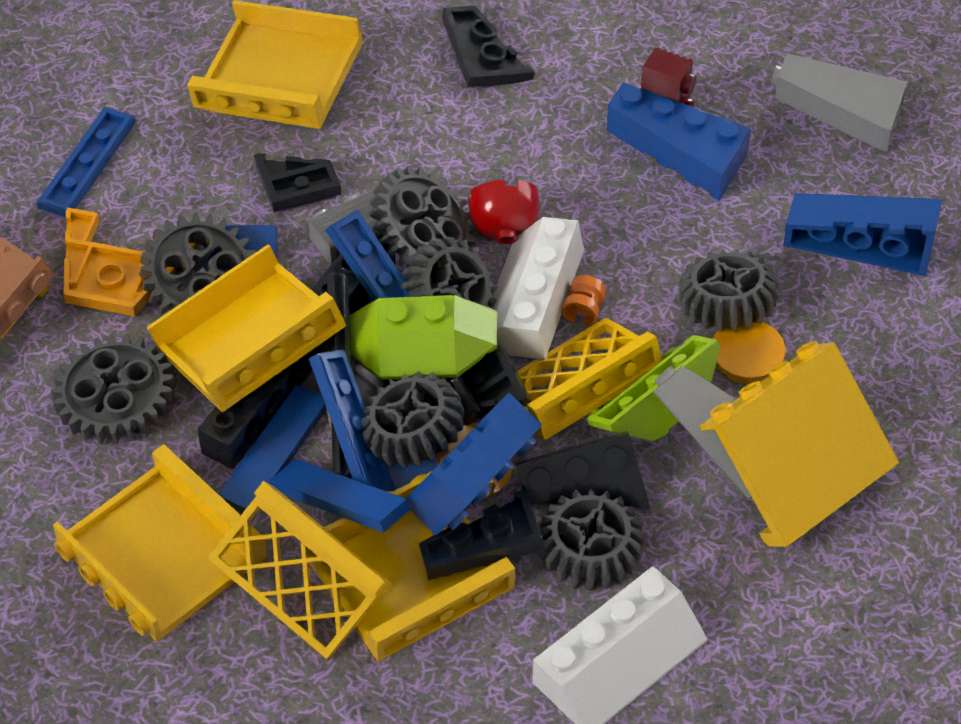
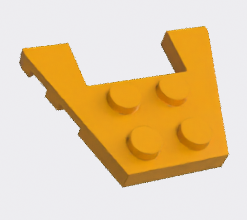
[63,207,200,317]

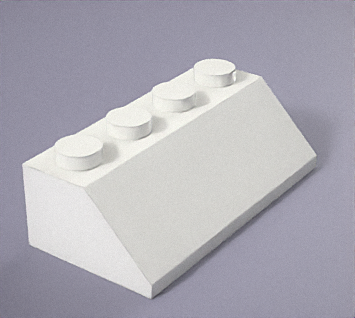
[489,217,584,359]
[533,566,707,724]

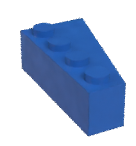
[607,82,751,201]
[783,193,943,276]
[406,393,542,536]

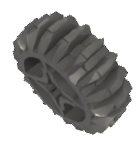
[400,237,499,308]
[679,249,779,332]
[360,371,465,469]
[539,487,645,590]

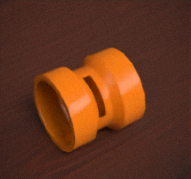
[561,275,607,326]

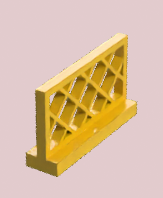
[517,317,662,441]
[207,481,393,659]

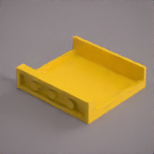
[187,0,363,129]
[146,244,346,412]
[700,341,899,547]
[53,444,268,642]
[308,472,515,662]

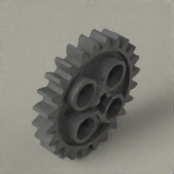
[369,166,477,271]
[139,213,256,314]
[51,334,176,444]

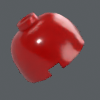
[468,180,539,244]

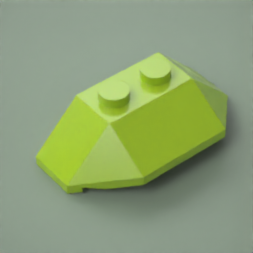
[349,295,498,380]
[587,335,720,441]

